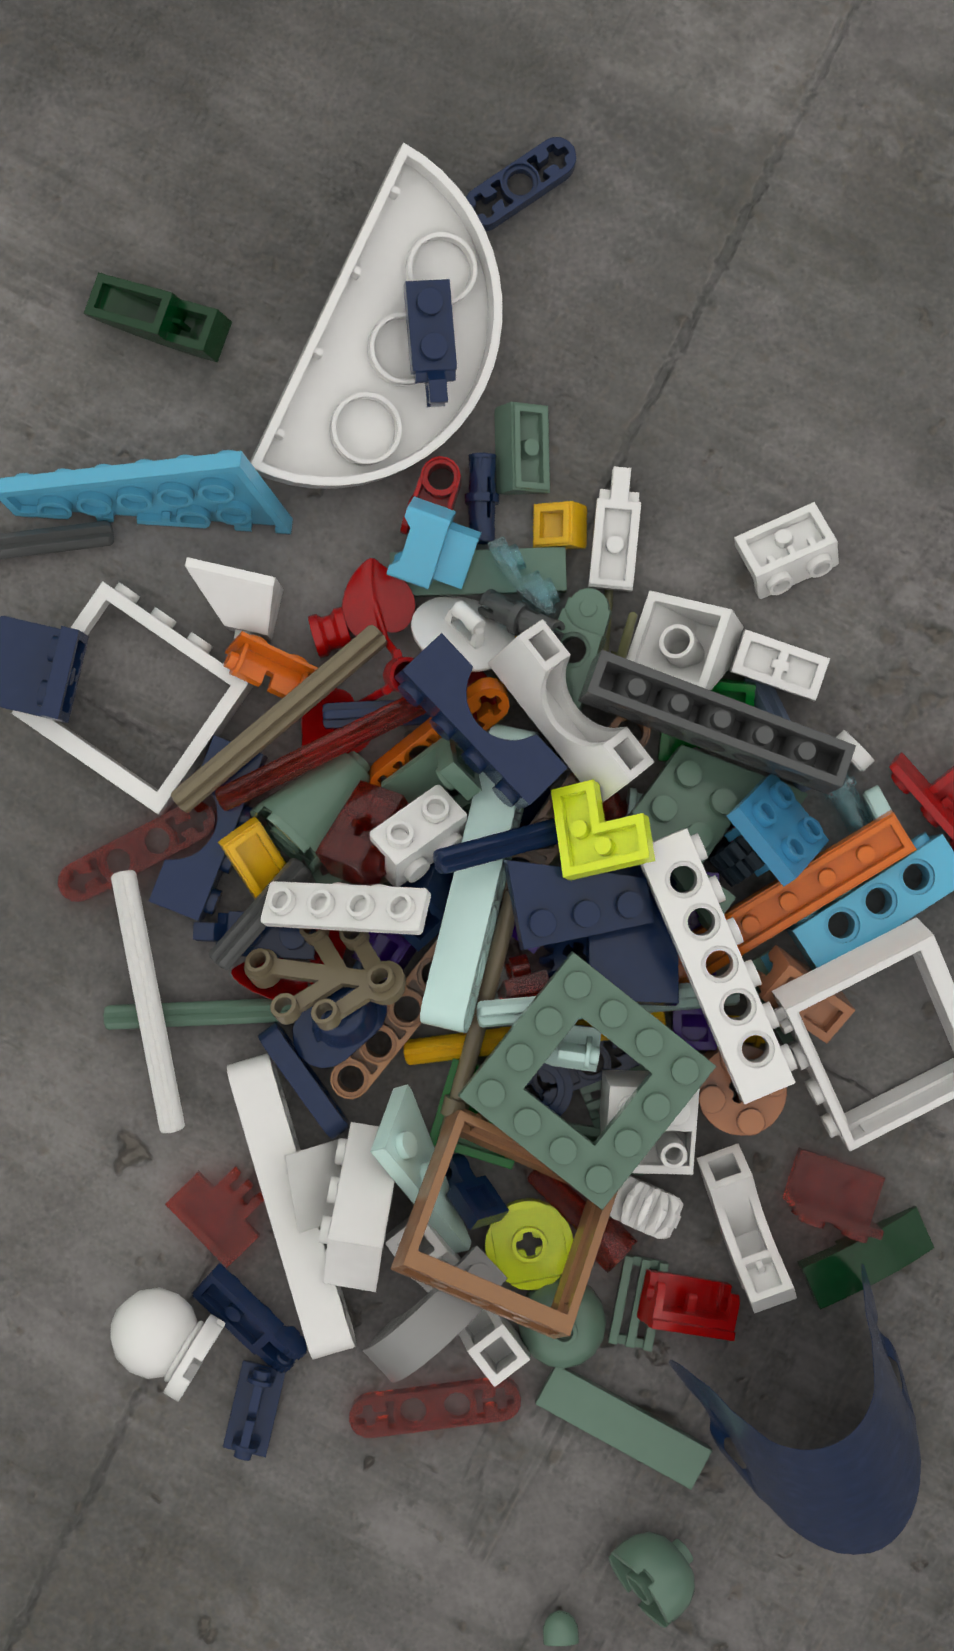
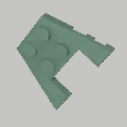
[628,745,808,931]

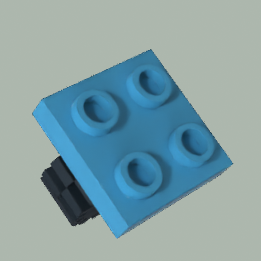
[709,773,829,887]

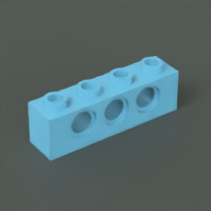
[786,832,954,970]

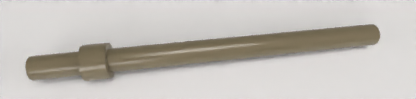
[436,890,515,1144]

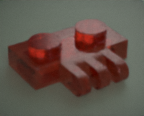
[165,1166,264,1268]

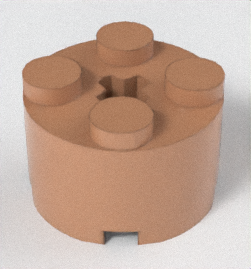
[698,1043,787,1136]

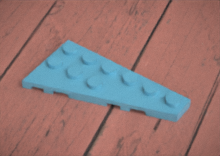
[0,450,293,534]

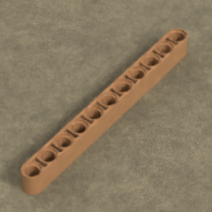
[330,716,651,1099]

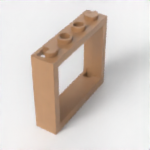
[390,1109,618,1339]

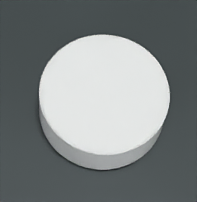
[835,730,875,772]

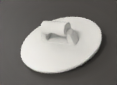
[411,596,515,672]

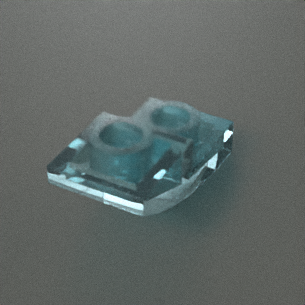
[488,536,560,617]

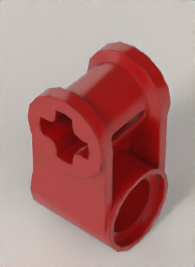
[400,456,462,535]

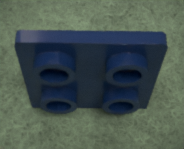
[0,616,89,723]

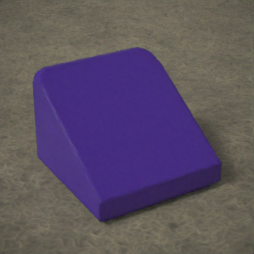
[352,932,416,980]

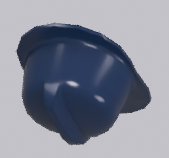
[293,987,387,1068]

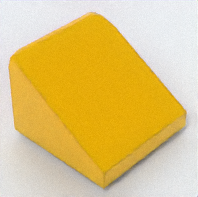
[533,501,587,549]

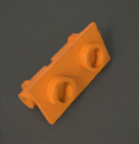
[223,631,318,698]

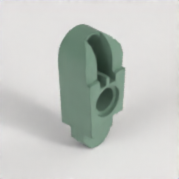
[555,588,612,711]

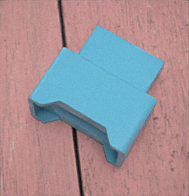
[386,496,482,589]

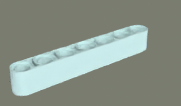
[420,724,539,1033]

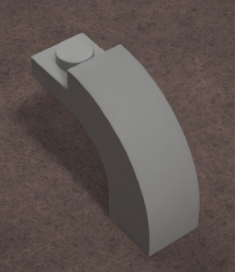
[362,1246,508,1383]

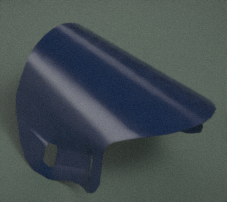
[669,1264,921,1555]

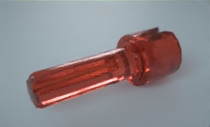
[527,1170,638,1273]

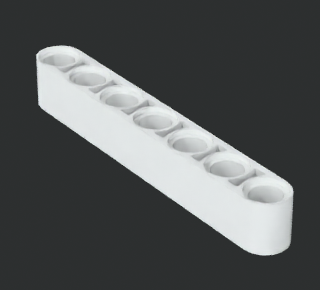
[227,1053,356,1360]

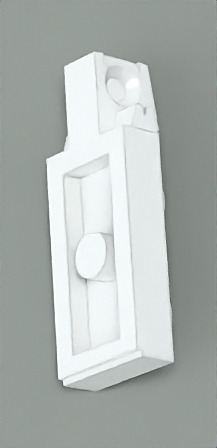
[588,466,641,592]

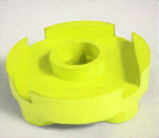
[485,1198,574,1290]

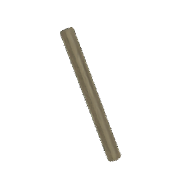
[171,625,387,813]

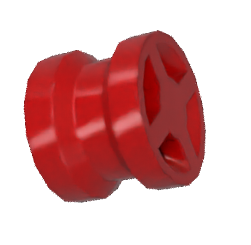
[308,606,352,659]

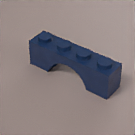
[394,633,568,810]
[149,735,271,921]

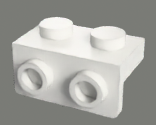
[370,785,467,887]

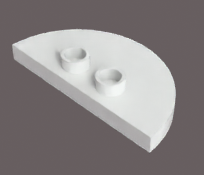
[250,142,502,489]

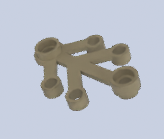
[244,928,406,1031]

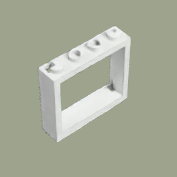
[11,581,254,816]
[772,917,954,1151]

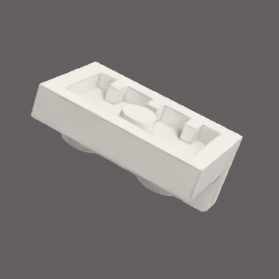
[734,502,839,599]

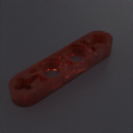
[58,801,217,902]
[349,1377,521,1438]

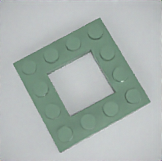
[458,951,717,1210]

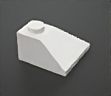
[185,557,284,640]
[626,591,744,690]

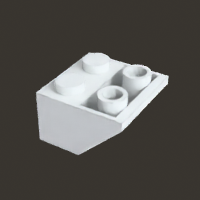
[600,1070,700,1175]

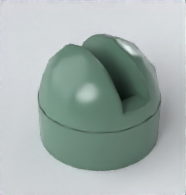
[543,1610,579,1646]

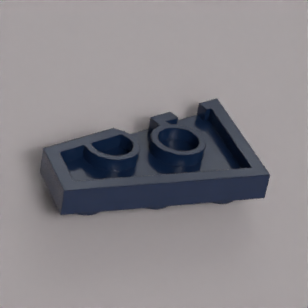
[503,860,654,950]

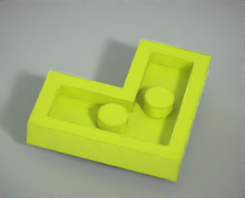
[551,779,655,881]

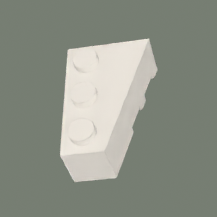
[319,1122,395,1292]

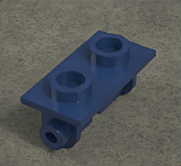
[223,1360,286,1461]

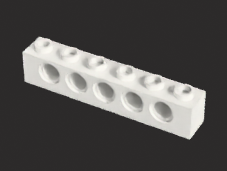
[640,828,798,1104]

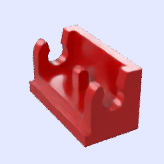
[636,1269,740,1341]

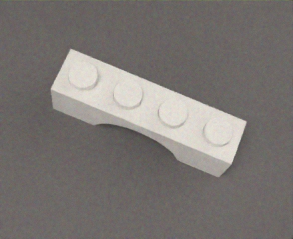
[488,619,654,803]
[385,1216,530,1387]

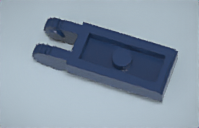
[192,1263,308,1373]

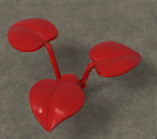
[301,558,497,762]

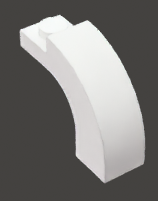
[697,1143,797,1314]

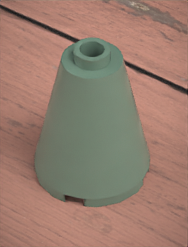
[250,750,370,872]

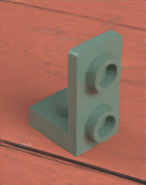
[381,738,482,809]

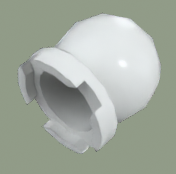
[110,1287,226,1402]

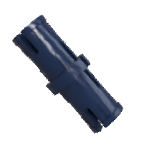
[465,453,499,545]

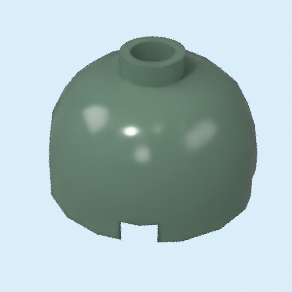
[518,1275,606,1369]
[609,1532,695,1628]

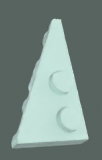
[370,1084,471,1253]

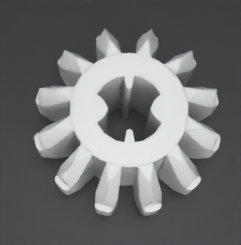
[610,1175,683,1239]

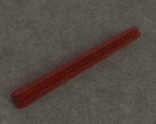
[215,697,427,811]

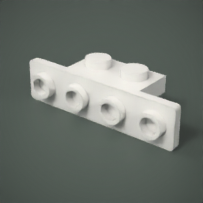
[260,881,431,935]

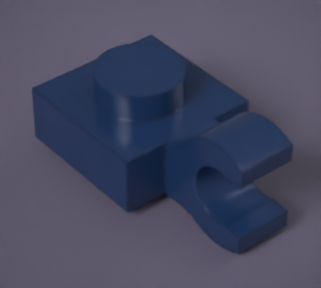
[445,1153,509,1230]

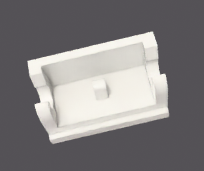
[729,630,830,701]

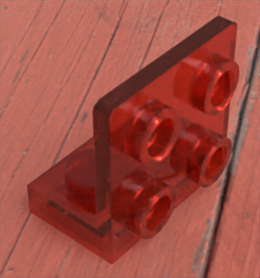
[782,1148,885,1243]

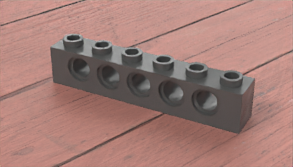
[578,650,856,794]

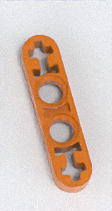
[368,677,510,802]

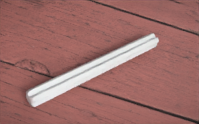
[111,870,185,1134]

